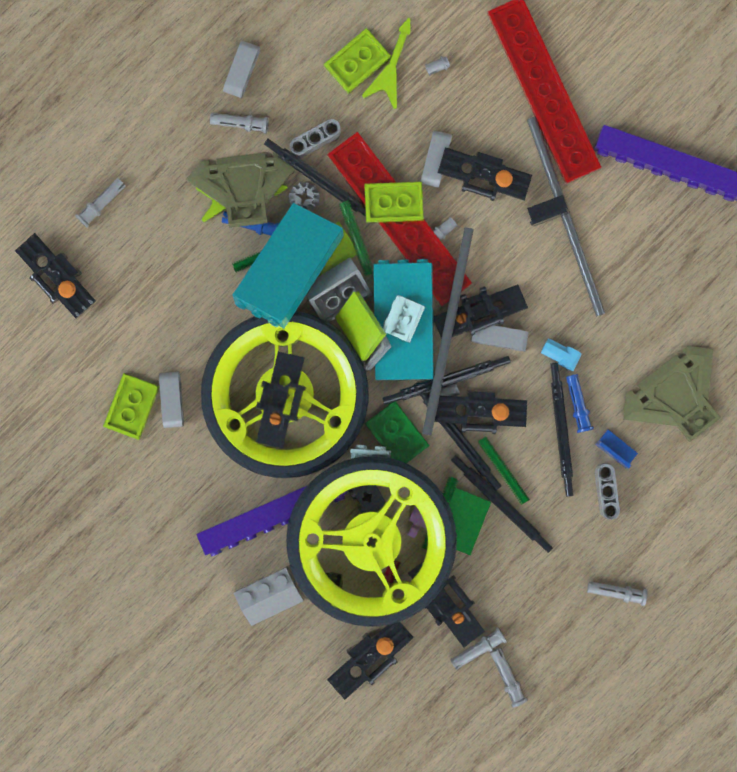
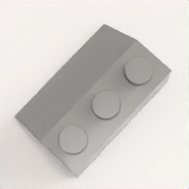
[306,258,372,323]
[234,566,304,626]

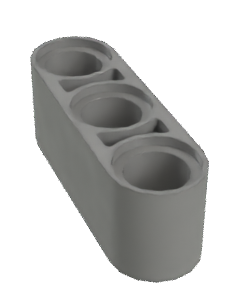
[223,40,260,98]
[290,119,341,158]
[421,130,452,188]
[471,323,529,351]
[159,371,184,428]
[595,464,620,520]

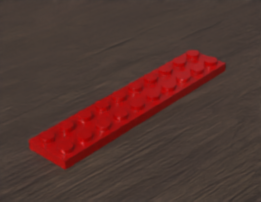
[487,0,602,184]
[327,132,472,307]

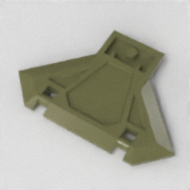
[186,151,296,228]
[623,346,720,442]

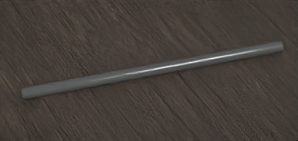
[527,117,605,317]
[422,227,474,436]

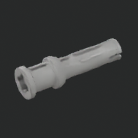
[210,112,269,134]
[75,178,126,228]
[587,581,648,606]
[450,627,507,670]
[490,648,528,708]

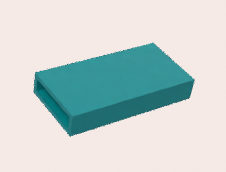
[232,203,344,329]
[374,259,434,380]

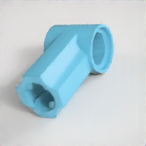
[541,338,582,371]

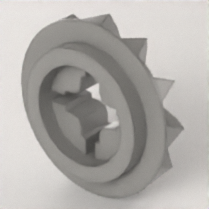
[289,182,320,211]

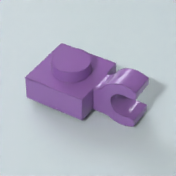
[407,506,426,538]

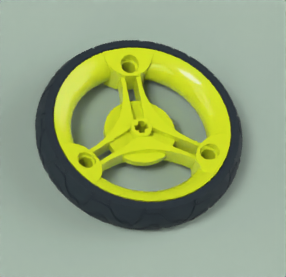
[201,311,369,478]
[286,456,457,627]

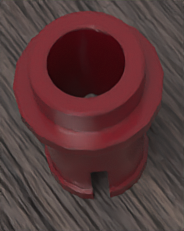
[383,560,401,584]

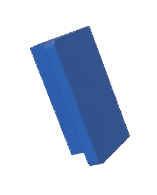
[595,430,638,469]

